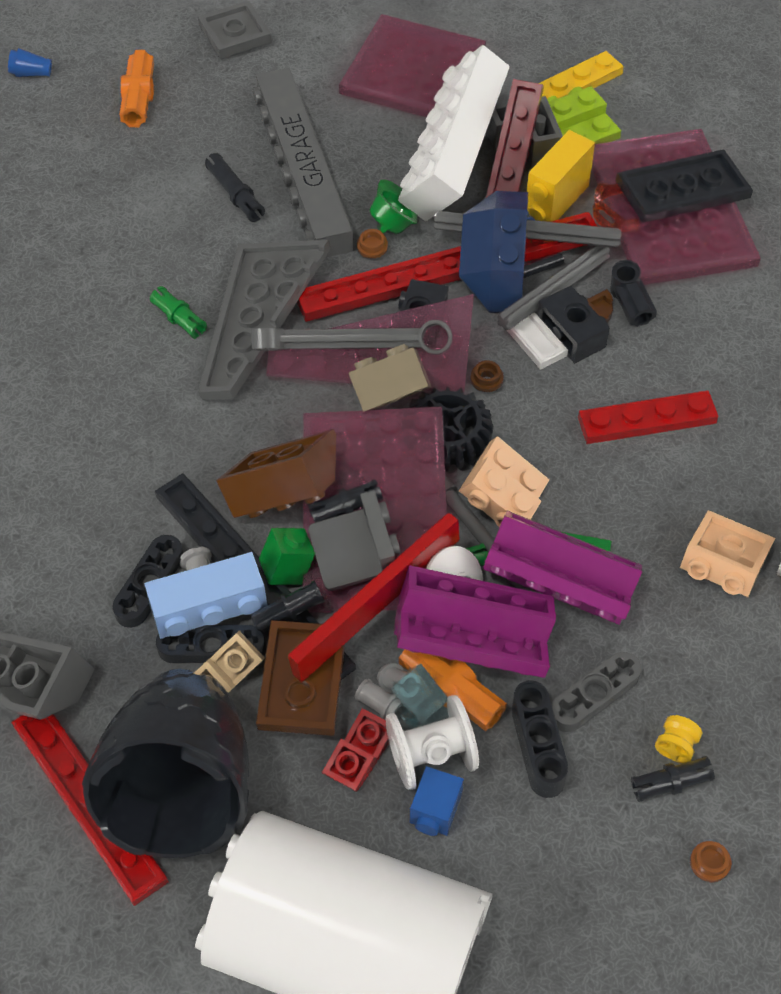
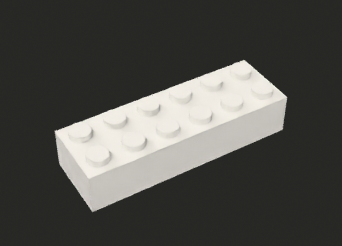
[398,45,510,221]

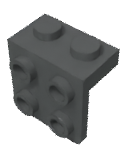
[309,490,401,591]

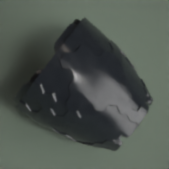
[82,668,250,858]

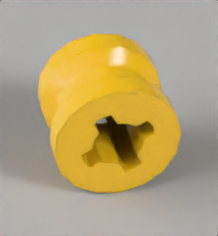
[655,715,703,763]

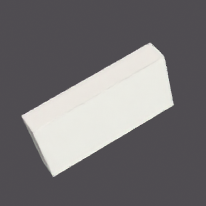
[507,312,568,370]

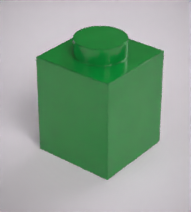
[259,528,316,585]

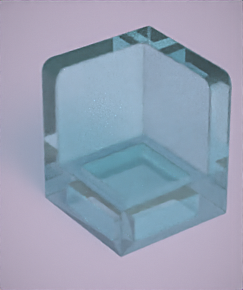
[392,663,448,727]

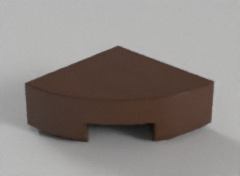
[587,289,613,323]

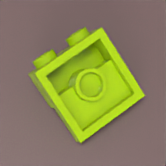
[547,86,621,148]

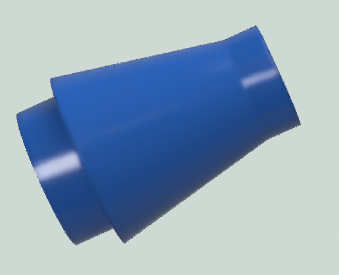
[8,48,52,77]

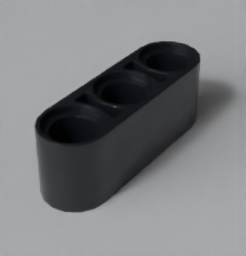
[512,680,568,798]

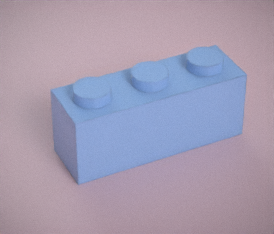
[144,552,267,639]

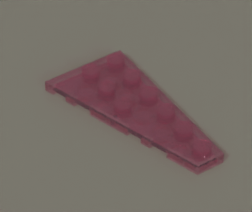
[266,294,474,394]

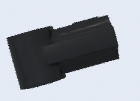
[610,260,657,327]

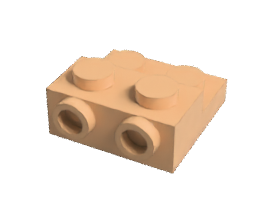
[459,436,549,527]
[680,510,775,597]

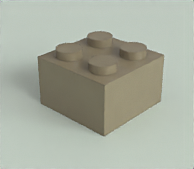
[349,344,432,412]

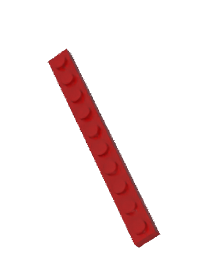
[297,212,598,322]

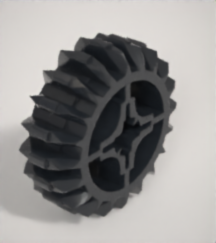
[401,385,494,472]

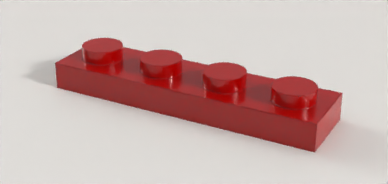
[578,390,719,444]

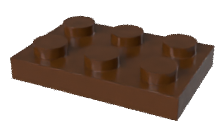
[256,620,345,736]

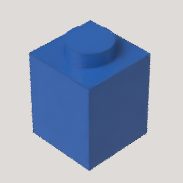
[410,766,464,836]

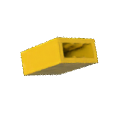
[527,130,595,222]

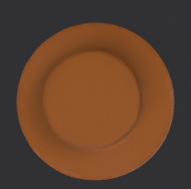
[357,229,388,259]
[690,841,732,882]

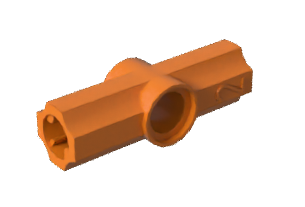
[119,50,154,128]
[399,649,507,731]

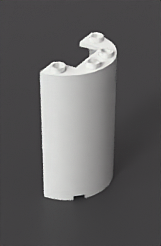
[195,811,492,994]

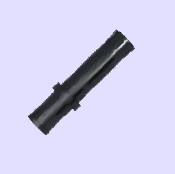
[205,153,265,222]

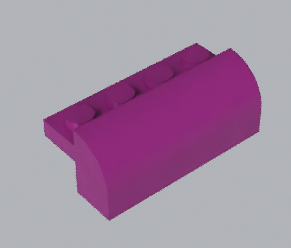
[483,510,642,625]
[394,565,556,678]

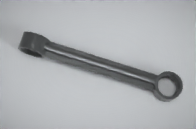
[251,320,453,355]

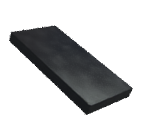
[615,149,753,223]

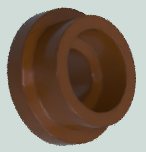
[470,360,504,392]

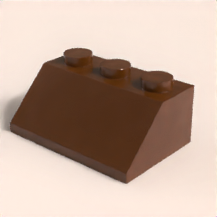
[216,429,337,518]

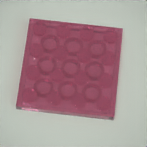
[339,14,486,117]

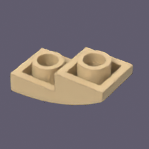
[194,631,265,693]

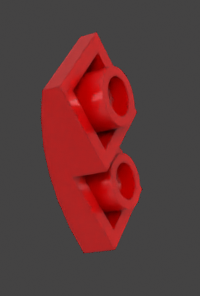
[322,708,389,792]

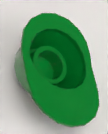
[370,179,417,234]

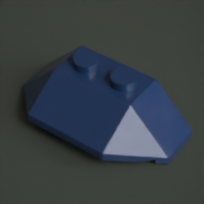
[459,191,528,313]

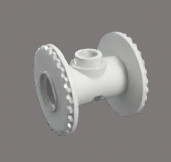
[386,695,479,790]

